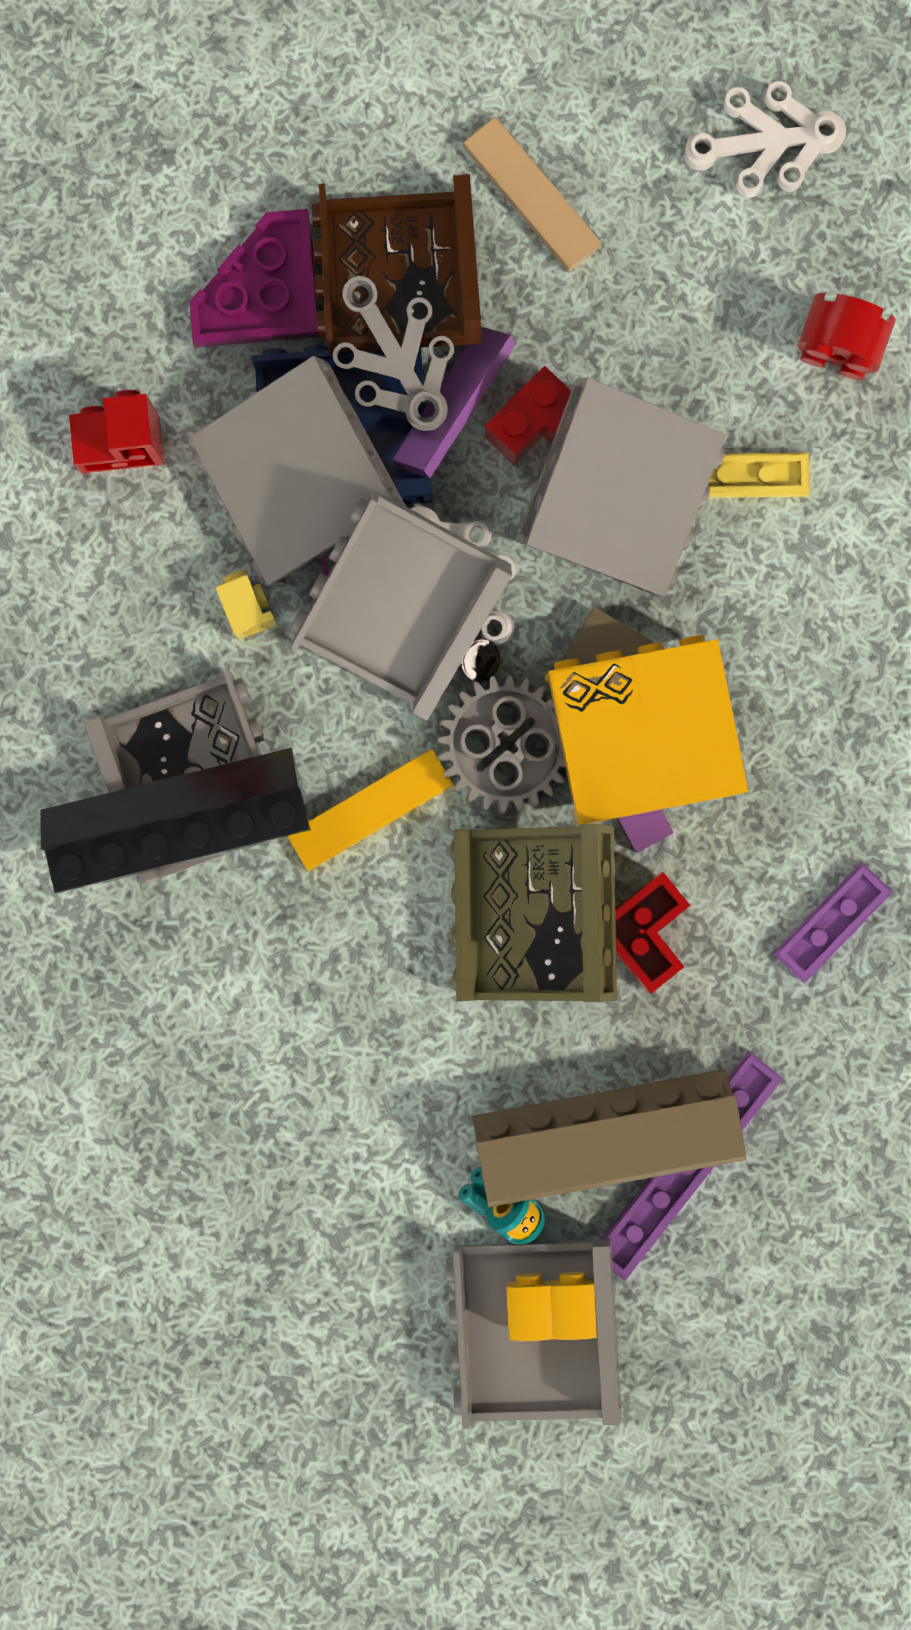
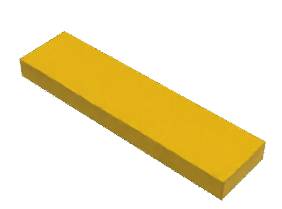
[288,749,454,872]

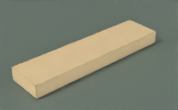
[463,117,602,273]

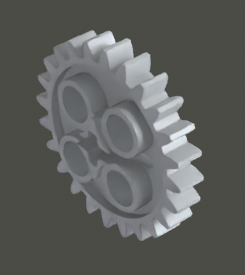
[436,675,566,814]

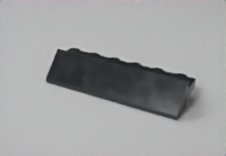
[40,747,311,893]

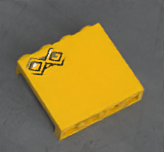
[545,635,749,826]

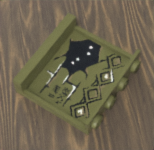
[451,824,617,1002]

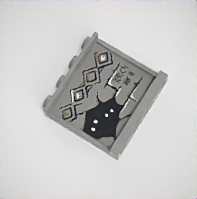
[83,670,265,884]

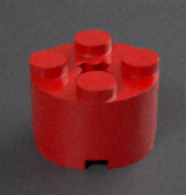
[797,293,896,381]

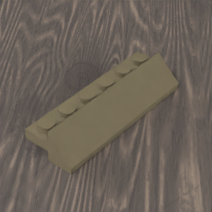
[472,1069,746,1207]

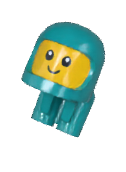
[458,1167,545,1245]

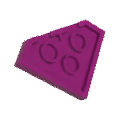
[189,209,318,348]

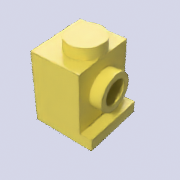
[215,570,278,640]

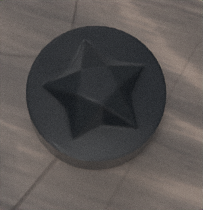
[458,637,500,681]

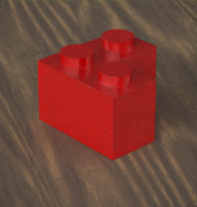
[485,366,571,466]
[69,390,164,474]
[615,872,691,994]

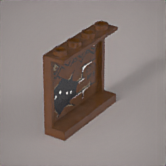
[312,174,481,354]

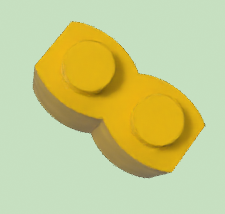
[506,1271,597,1341]

